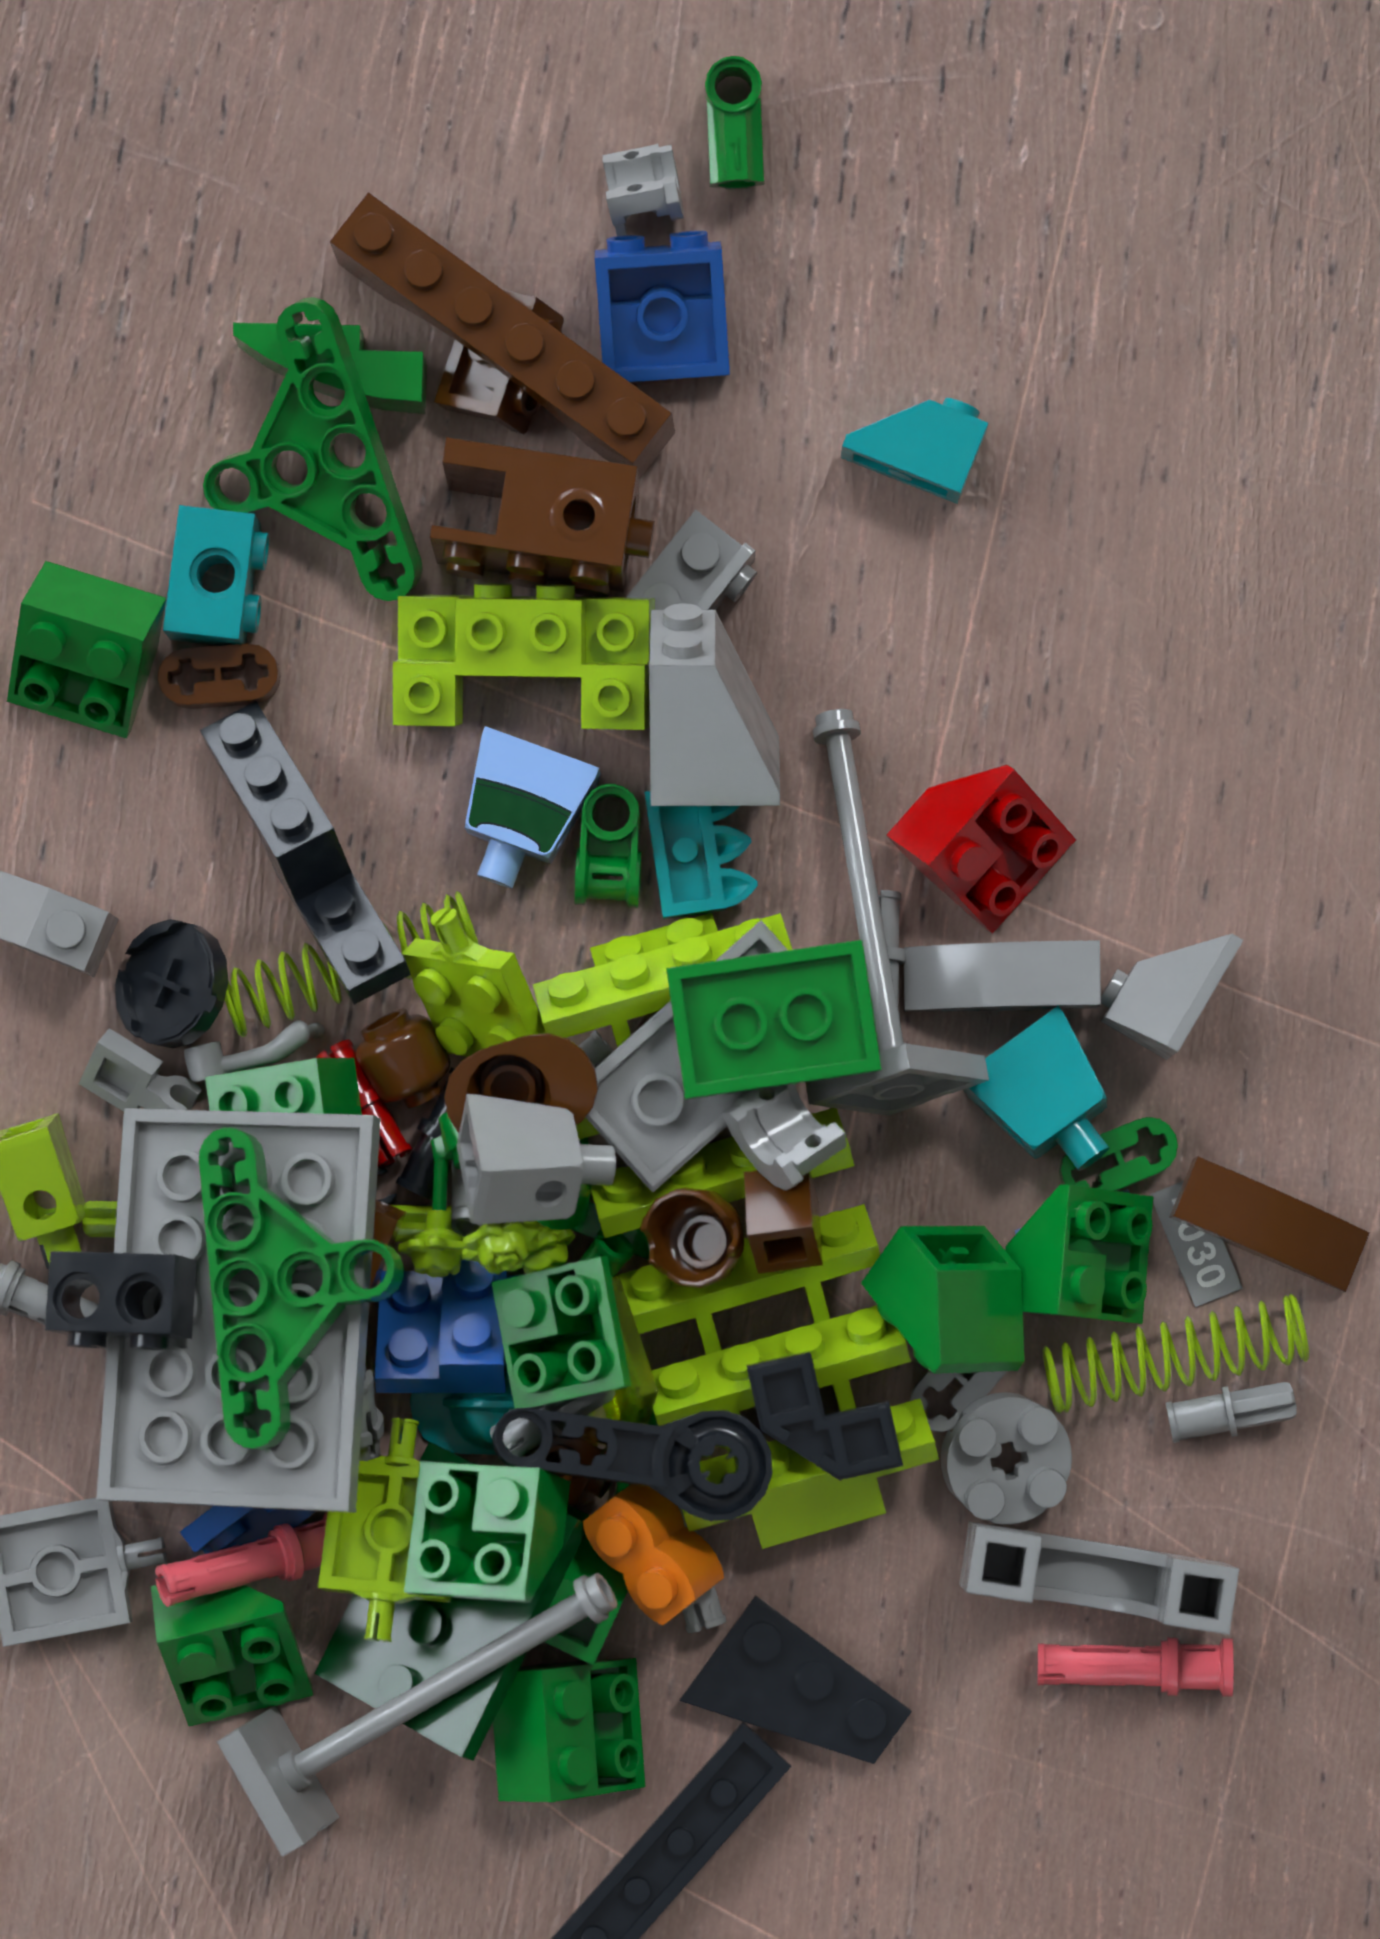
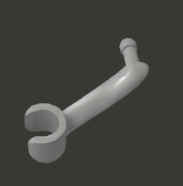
[184,1020,325,1082]

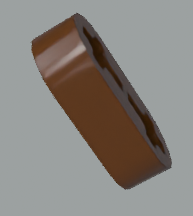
[158,644,281,709]

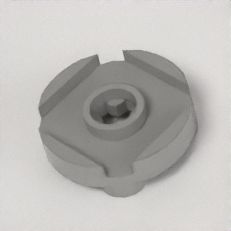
[941,1392,1072,1524]

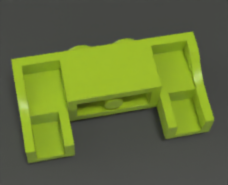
[393,584,655,730]

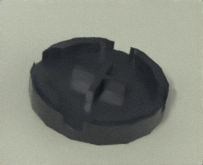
[115,919,228,1049]

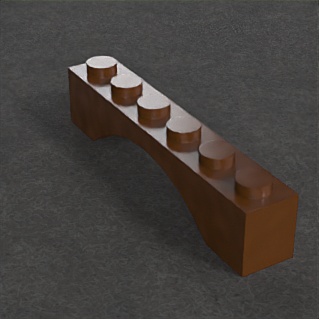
[330,192,675,480]

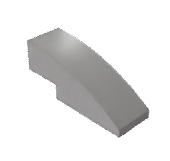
[904,940,1101,1012]

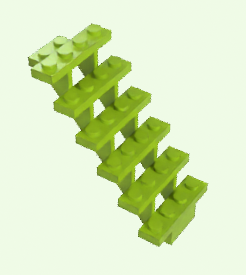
[533,913,939,1549]

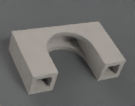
[959,1521,1239,1635]

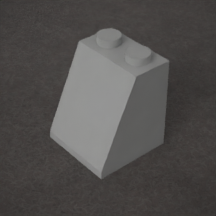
[649,604,780,806]

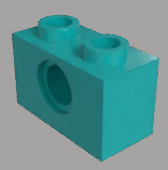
[163,505,270,646]

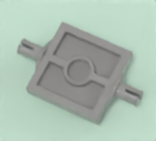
[0,1497,167,1647]

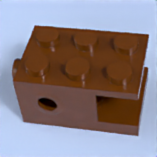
[430,437,655,597]

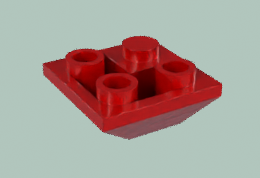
[886,765,1076,934]

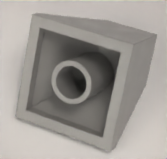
[1101,934,1243,1060]

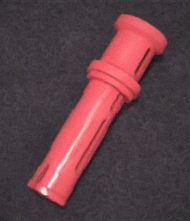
[155,1512,328,1607]
[1038,1637,1234,1697]

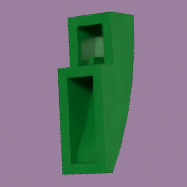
[233,322,427,414]

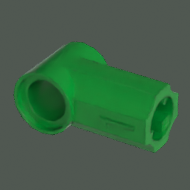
[705,56,765,189]

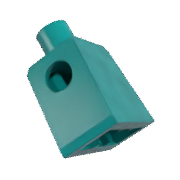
[963,1006,1109,1171]

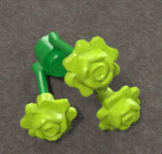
[398,1112,575,1278]

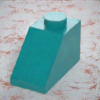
[841,398,989,504]

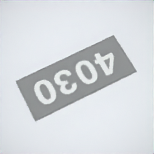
[1150,1181,1243,1307]

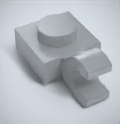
[79,1028,201,1112]

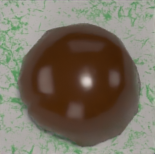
[640,1188,744,1289]

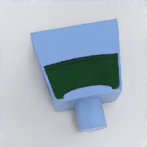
[465,726,601,888]

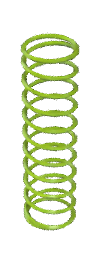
[224,891,479,1037]
[1042,1294,1309,1414]

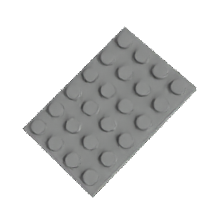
[96,1108,381,1513]

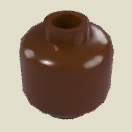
[356,1008,451,1108]

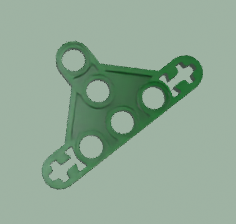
[203,297,423,601]
[199,1127,404,1450]

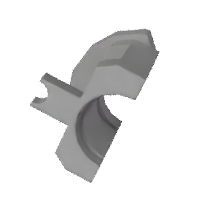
[602,144,684,236]
[722,1084,847,1191]

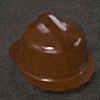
[444,1033,598,1133]

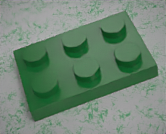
[666,939,882,1100]

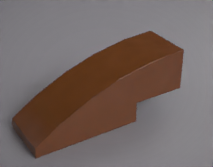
[1169,1156,1370,1292]

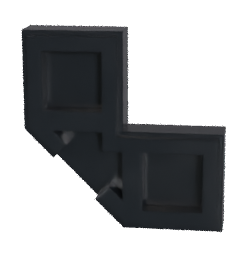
[746,1351,903,1480]

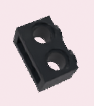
[45,1251,197,1350]

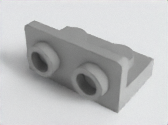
[626,510,758,610]

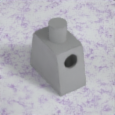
[457,1094,616,1224]

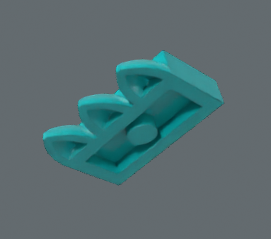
[644,791,758,920]

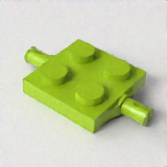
[402,907,545,1057]
[318,1418,451,1643]

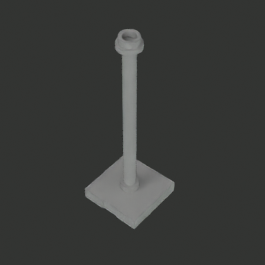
[805,709,989,1116]
[217,1573,617,1857]

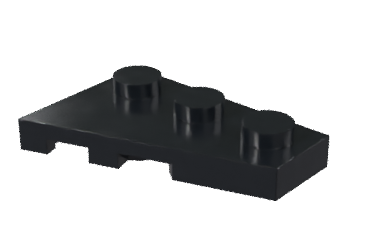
[679,1595,912,1764]

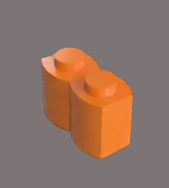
[583,1485,724,1626]

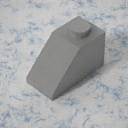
[0,871,119,977]

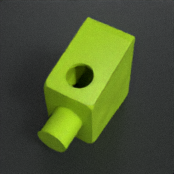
[0,1113,86,1269]

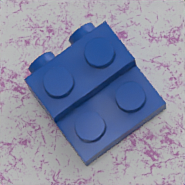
[595,231,730,382]
[375,1259,520,1393]

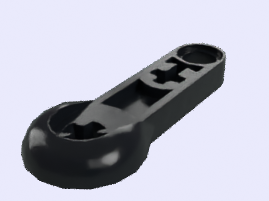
[492,1407,772,1521]

